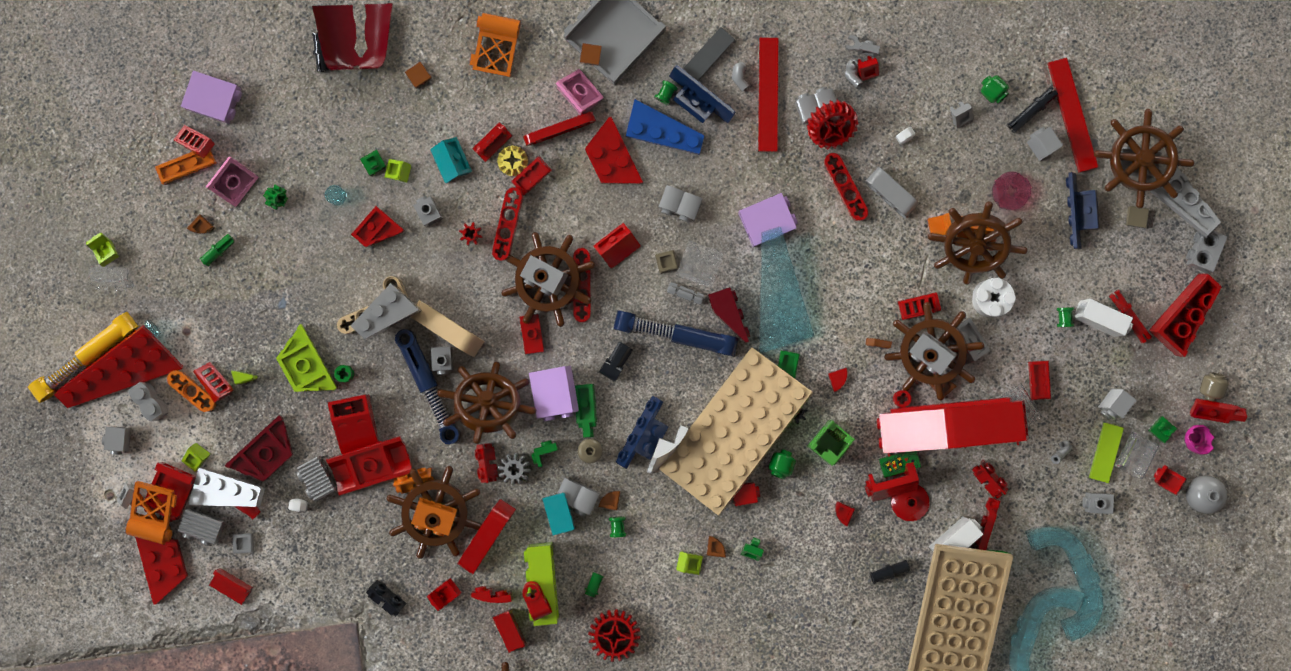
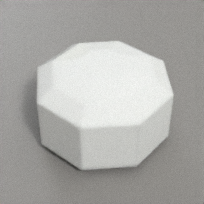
[896,127,915,144]
[288,499,308,512]

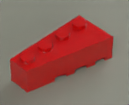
[1149,273,1222,357]

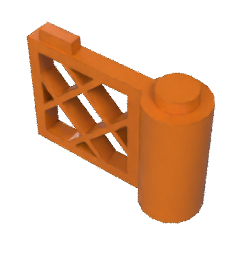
[469,13,521,77]
[125,481,177,545]

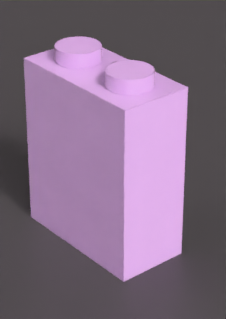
[181,71,242,124]
[738,193,798,247]
[529,366,579,421]

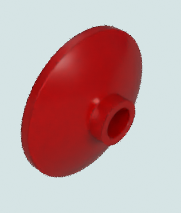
[891,485,929,521]

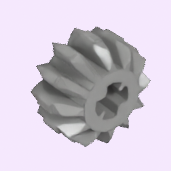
[498,453,531,486]

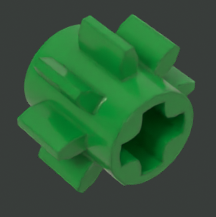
[263,184,288,210]

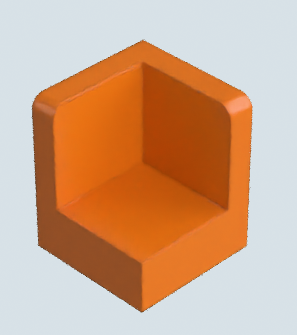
[927,213,951,235]

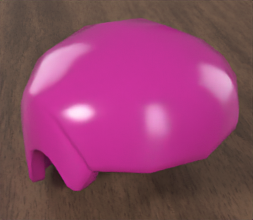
[1184,425,1215,455]

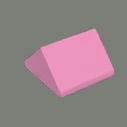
[556,69,604,115]
[206,156,259,207]

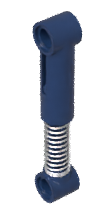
[613,310,739,357]
[395,329,461,445]

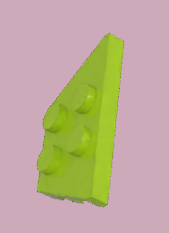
[276,324,338,392]

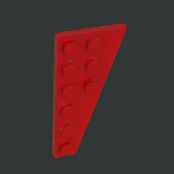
[54,325,183,408]

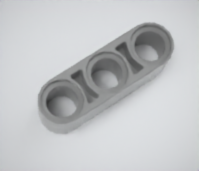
[865,167,919,218]

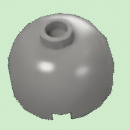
[1186,475,1228,514]

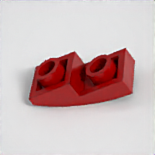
[471,586,513,603]

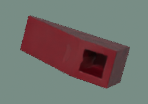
[708,287,751,343]

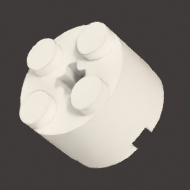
[972,278,1016,317]

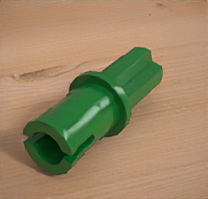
[200,234,235,267]

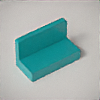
[430,137,472,183]
[542,492,575,536]

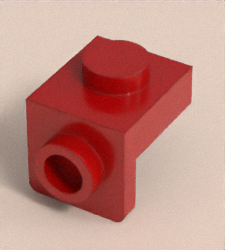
[1154,465,1187,496]
[427,578,462,611]

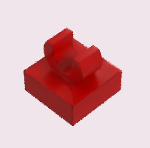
[858,56,879,81]

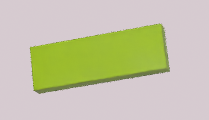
[1089,423,1124,483]

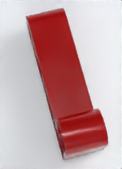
[457,499,516,575]

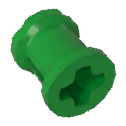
[654,80,678,105]
[1056,307,1075,327]
[334,365,355,382]
[609,516,626,538]

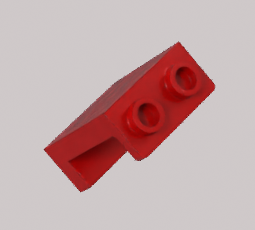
[139,462,196,522]
[865,462,919,502]

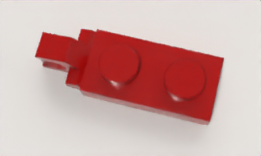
[1190,398,1248,424]
[974,498,1000,550]

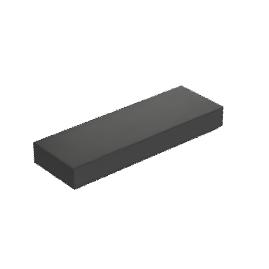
[683,27,735,81]

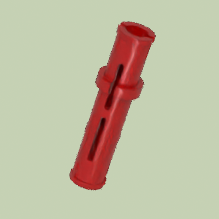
[1109,290,1152,343]

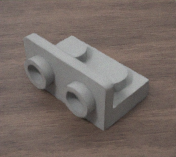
[948,318,990,365]

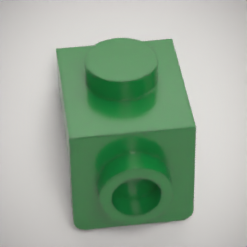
[531,440,559,467]

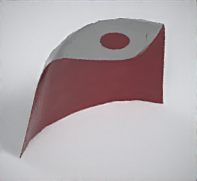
[312,3,393,70]

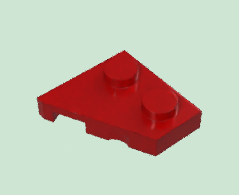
[351,206,405,248]

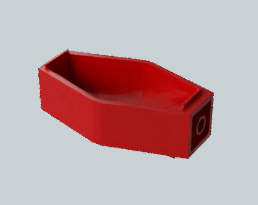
[877,397,1029,457]

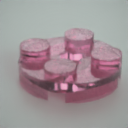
[992,172,1031,210]

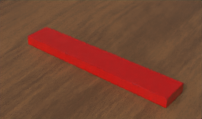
[758,37,779,152]
[1047,57,1098,173]

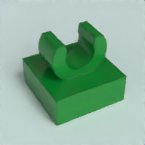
[360,150,387,176]
[1148,416,1177,443]
[740,537,764,561]

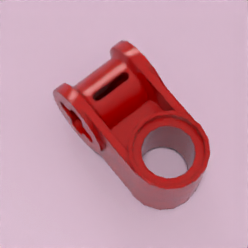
[522,581,552,621]

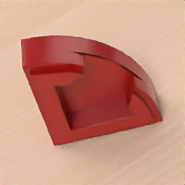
[828,368,847,392]
[835,501,855,527]

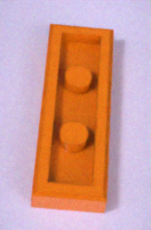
[155,150,217,185]

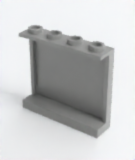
[563,0,666,85]

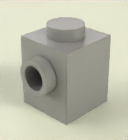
[413,196,443,227]
[431,347,454,374]
[102,426,131,455]
[1082,492,1114,514]

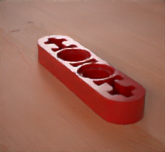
[523,112,596,146]
[824,153,868,221]
[492,187,523,261]
[573,248,591,323]

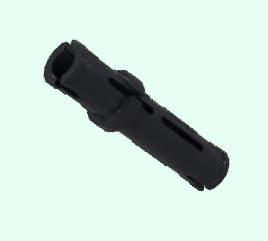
[1007,86,1058,134]

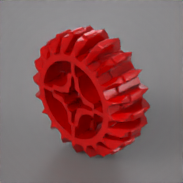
[806,99,859,150]
[588,609,641,662]

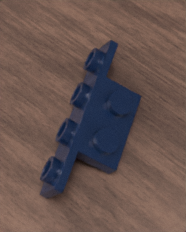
[669,65,736,123]
[1066,172,1100,250]
[616,396,669,469]

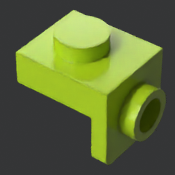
[86,233,119,267]

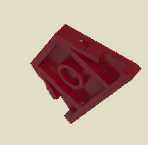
[225,415,293,481]

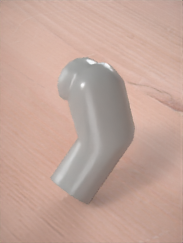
[845,59,863,89]
[1051,440,1072,464]

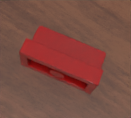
[593,223,641,269]
[209,568,253,605]
[493,609,527,653]

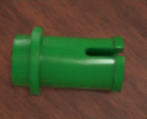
[584,572,604,598]

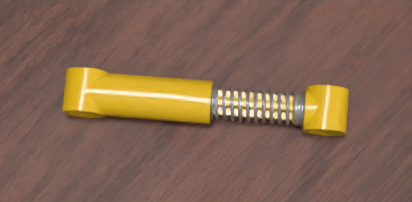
[27,312,140,403]

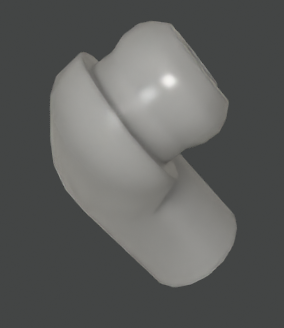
[732,62,750,92]

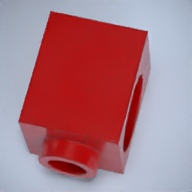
[733,482,760,506]

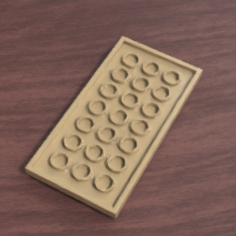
[659,347,813,516]
[907,544,1013,671]

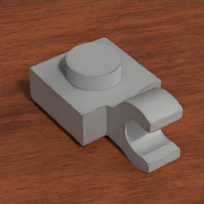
[845,35,880,58]

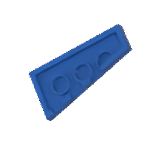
[626,99,704,155]

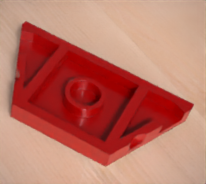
[585,117,643,184]
[135,537,188,605]

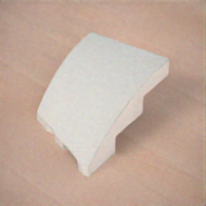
[647,425,688,474]

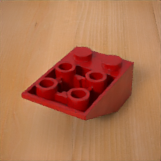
[327,394,379,454]

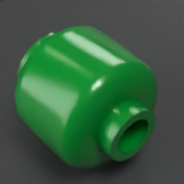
[980,75,1009,104]
[768,449,796,479]

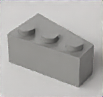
[351,283,422,340]

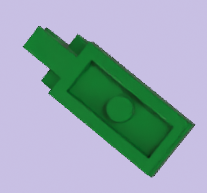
[574,384,597,438]

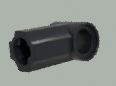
[599,341,633,382]

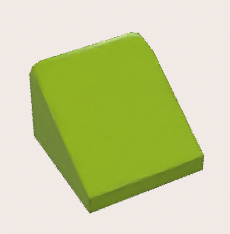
[384,159,411,183]
[231,370,258,385]
[181,443,210,472]
[676,552,703,575]

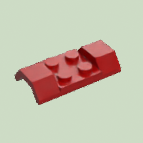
[326,436,412,496]

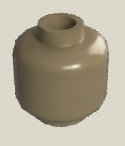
[1200,372,1228,402]
[578,438,603,463]

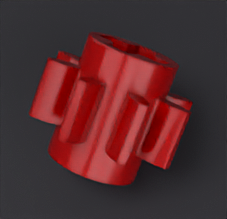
[459,222,483,246]

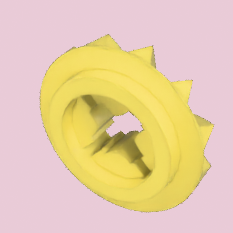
[497,145,528,176]

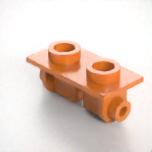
[393,468,434,494]

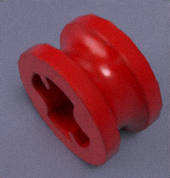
[893,390,911,407]

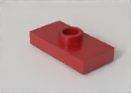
[511,156,552,196]
[519,314,544,355]
[1028,361,1051,400]

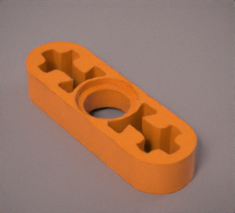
[167,370,216,412]

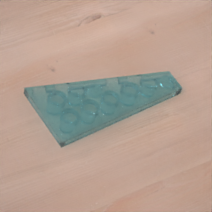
[759,226,814,354]

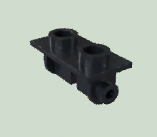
[366,580,407,617]

